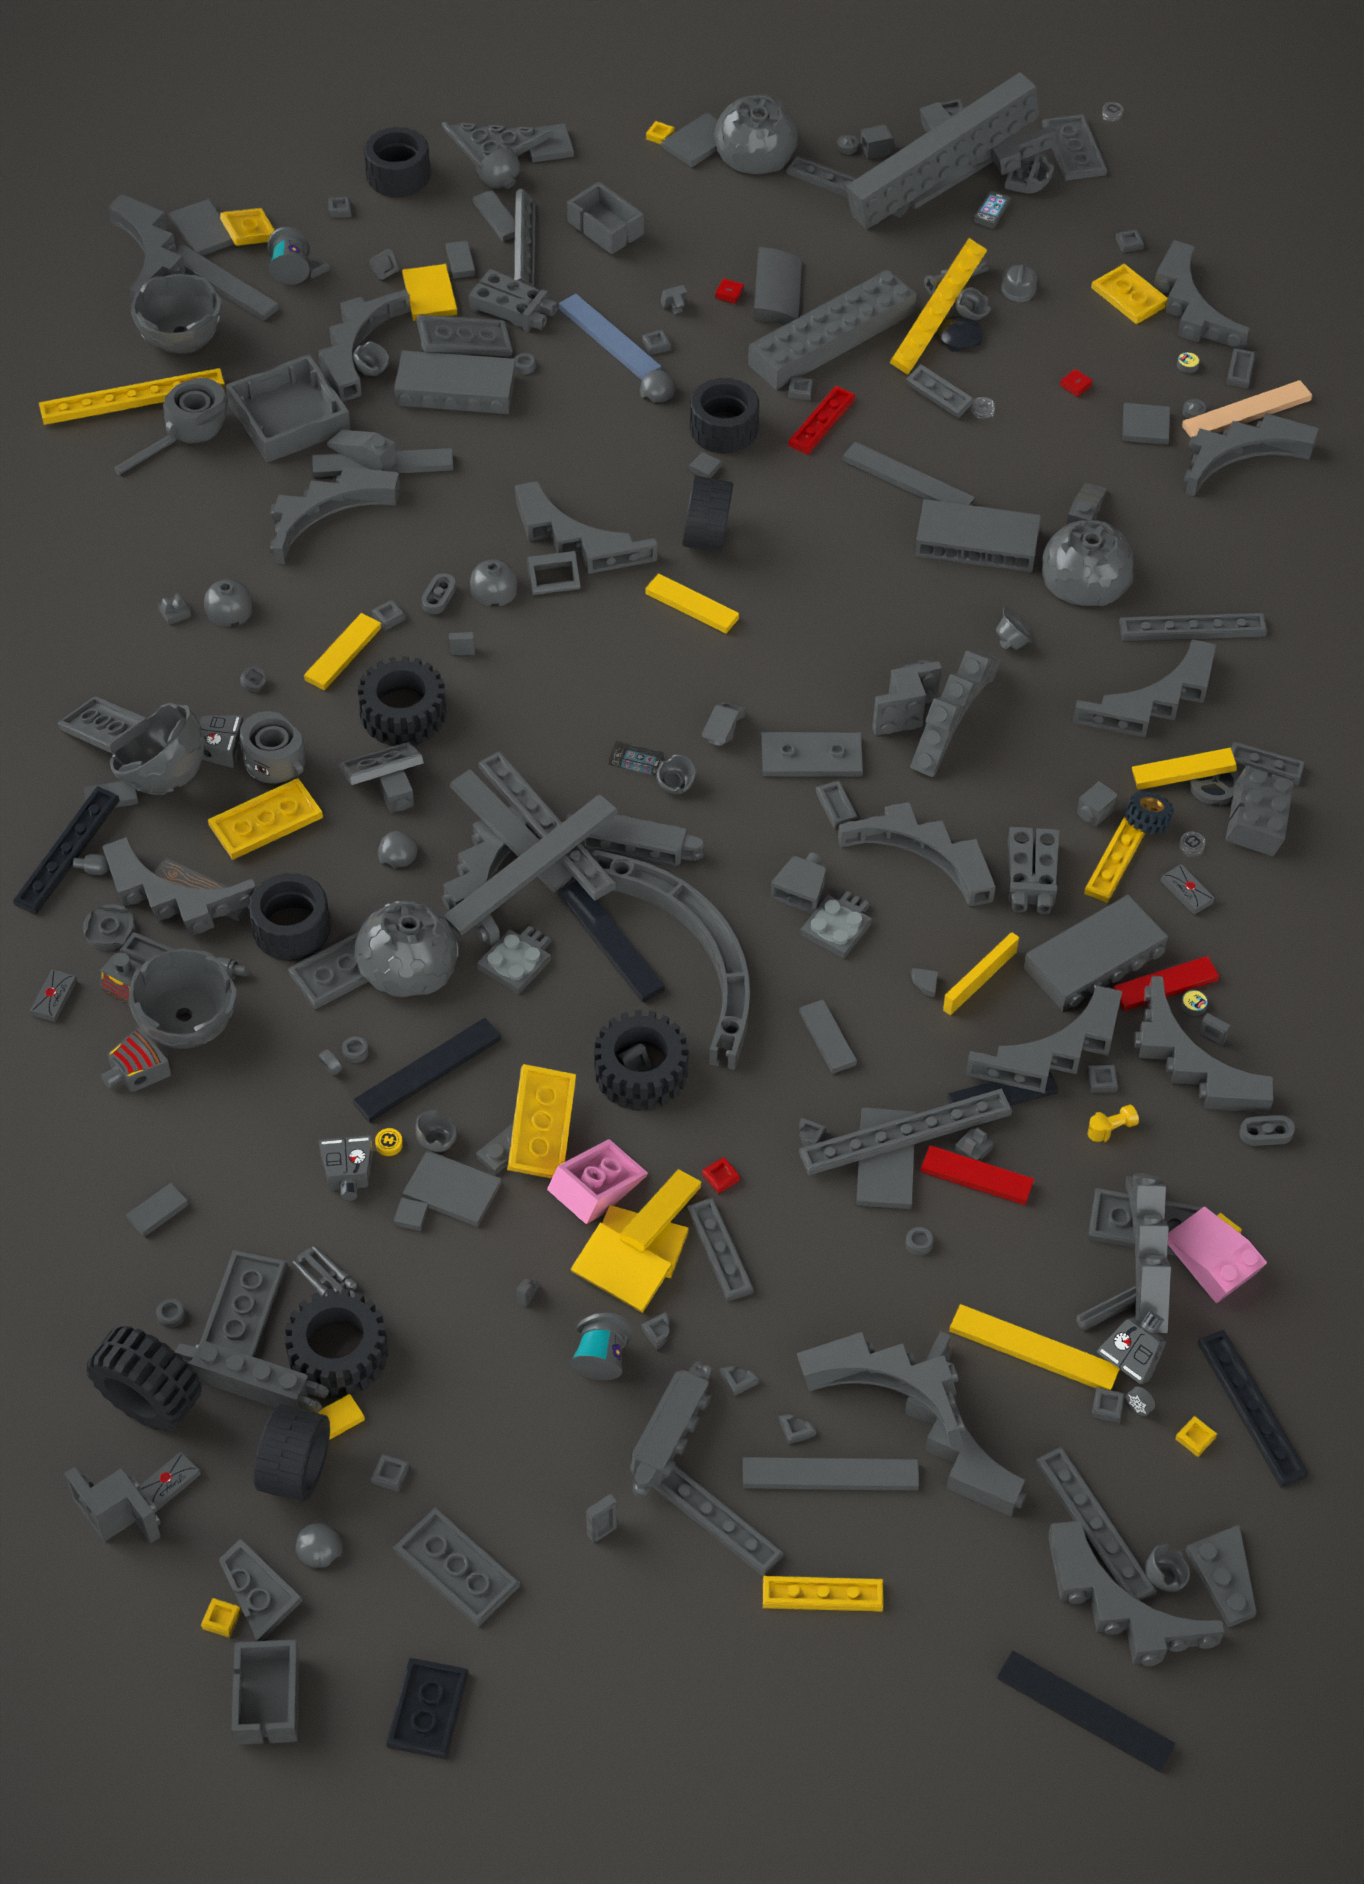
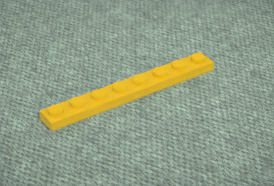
[889,238,987,375]
[39,368,225,425]

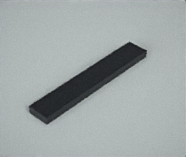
[13,786,120,915]
[558,881,665,1002]
[353,1018,501,1123]
[1198,1330,1308,1487]
[997,1650,1176,1773]

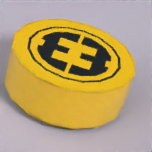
[375,1128,403,1156]

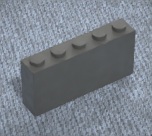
[394,350,516,414]
[915,499,1041,572]
[1023,895,1168,1012]

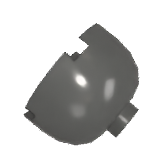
[476,147,520,189]
[470,559,518,607]
[204,579,253,628]

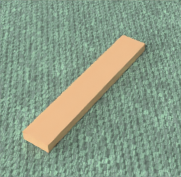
[1182,380,1312,437]

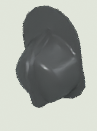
[1001,264,1038,303]
[996,606,1033,650]

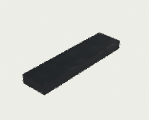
[947,1071,1058,1106]

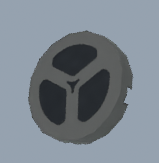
[1189,771,1239,805]

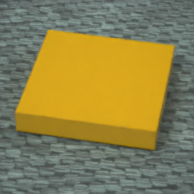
[220,208,275,246]

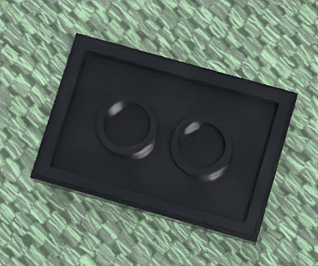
[386,1657,469,1760]

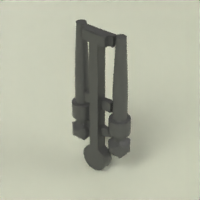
[292,1246,358,1298]

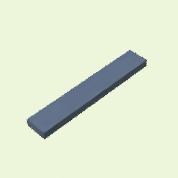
[559,294,661,380]

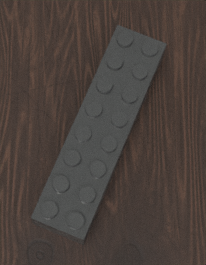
[748,269,916,390]

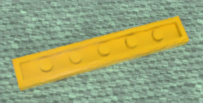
[949,1304,1120,1390]

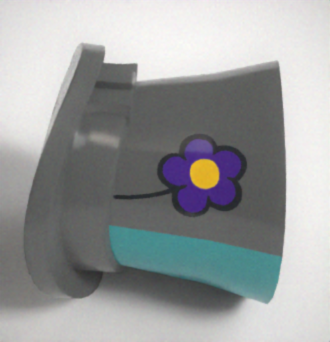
[268,226,310,285]
[571,1313,632,1380]

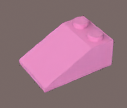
[547,1139,648,1224]
[1168,1206,1267,1304]

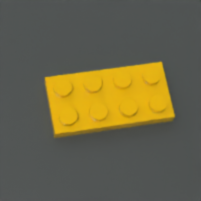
[208,778,323,860]
[507,1064,576,1178]

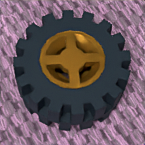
[1125,791,1174,834]

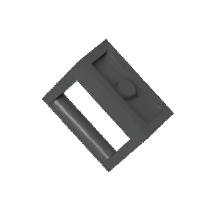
[527,551,580,595]

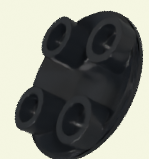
[938,316,983,352]

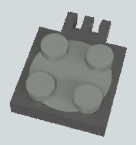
[800,890,872,959]
[477,925,552,995]

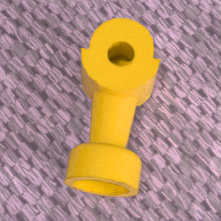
[1087,1104,1139,1142]

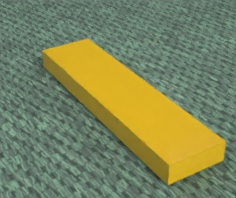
[645,573,739,634]
[304,613,381,691]
[1132,748,1237,790]
[1084,817,1146,903]
[943,933,1019,1016]
[620,1169,702,1252]
[763,1576,883,1611]

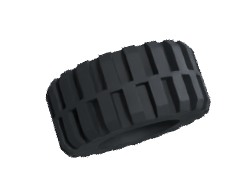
[87,1326,202,1431]

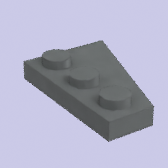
[1185,1525,1256,1628]

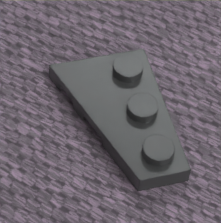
[219,1539,303,1641]

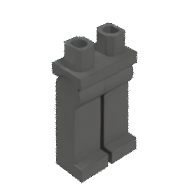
[469,269,557,333]
[1007,826,1060,914]

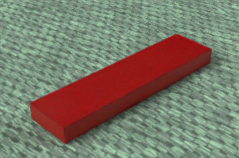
[788,386,855,455]
[1113,956,1219,1012]
[921,1145,1034,1205]

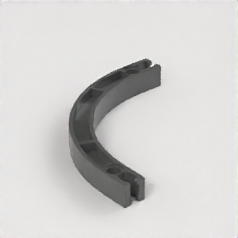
[593,850,750,1070]

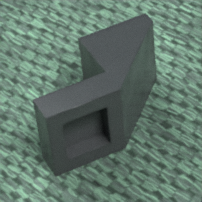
[702,701,746,745]

